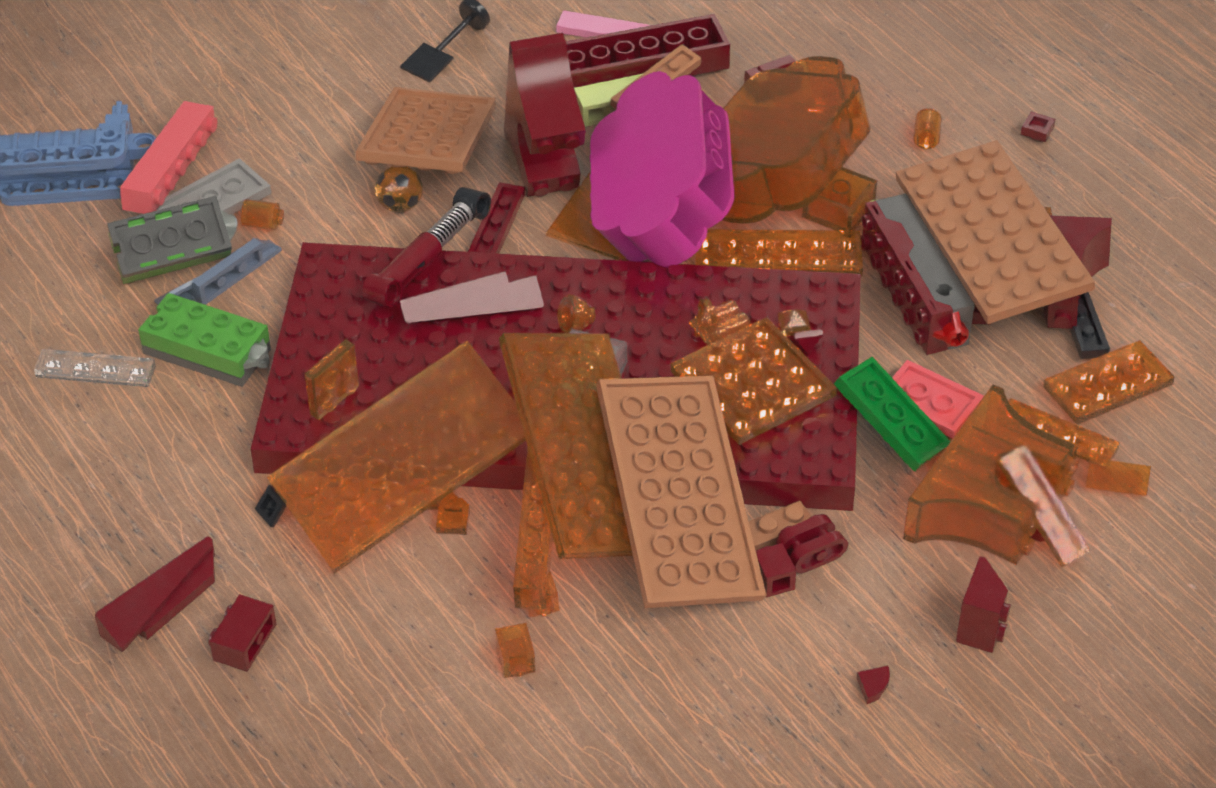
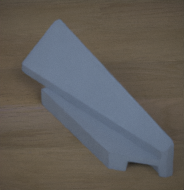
[154,238,282,305]

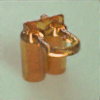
[689,297,751,345]

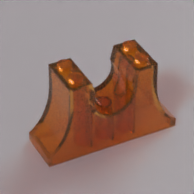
[903,384,1079,565]

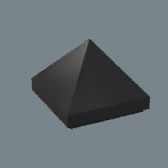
[255,485,288,527]

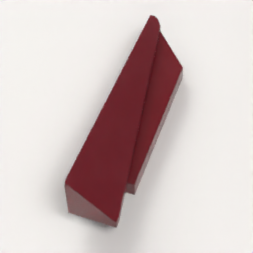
[95,536,215,652]

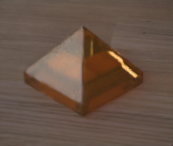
[777,309,811,336]

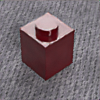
[756,543,796,598]

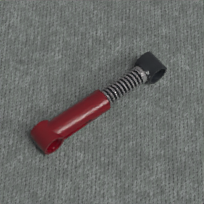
[362,187,491,307]

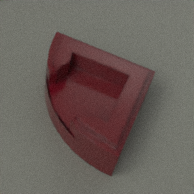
[857,666,890,704]

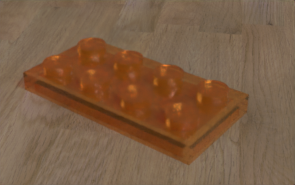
[1043,340,1175,425]

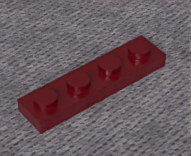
[468,182,525,254]

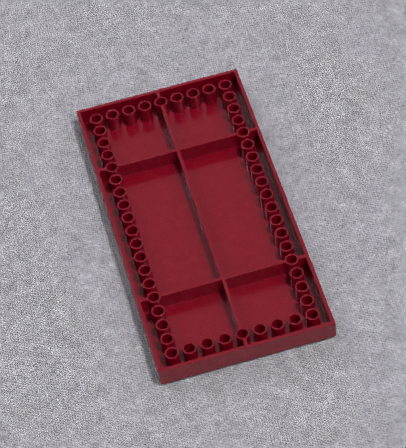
[250,242,861,511]

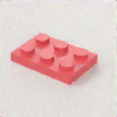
[892,360,984,439]

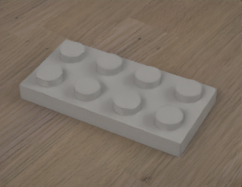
[156,158,271,215]

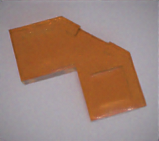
[409,479,470,535]

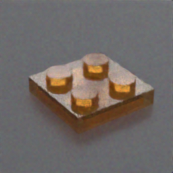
[305,339,359,420]

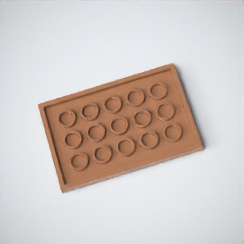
[356,87,496,174]

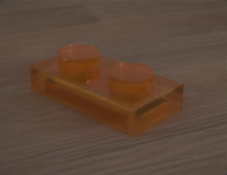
[1085,457,1151,496]

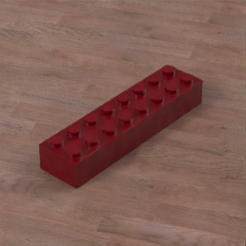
[566,14,730,88]

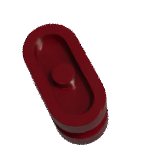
[776,514,848,573]

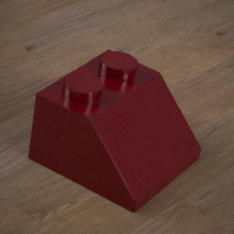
[956,556,1011,653]

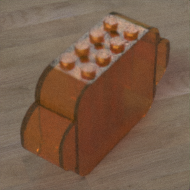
[722,56,871,224]

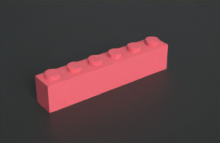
[120,101,217,214]

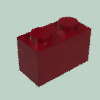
[208,594,277,672]

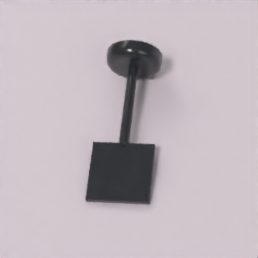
[400,0,490,82]

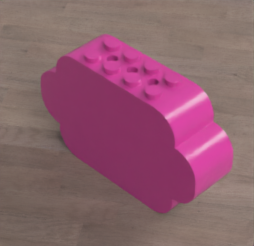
[589,71,734,268]

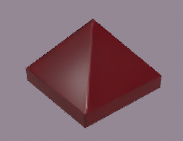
[789,329,824,355]

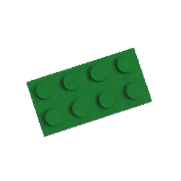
[834,357,952,472]

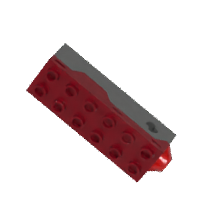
[859,193,975,355]

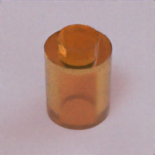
[913,108,942,149]
[241,199,284,230]

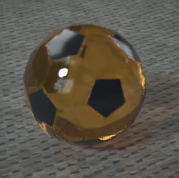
[375,166,423,213]

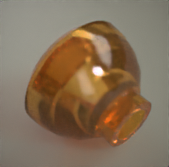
[557,294,596,335]

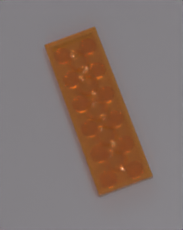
[695,229,863,277]

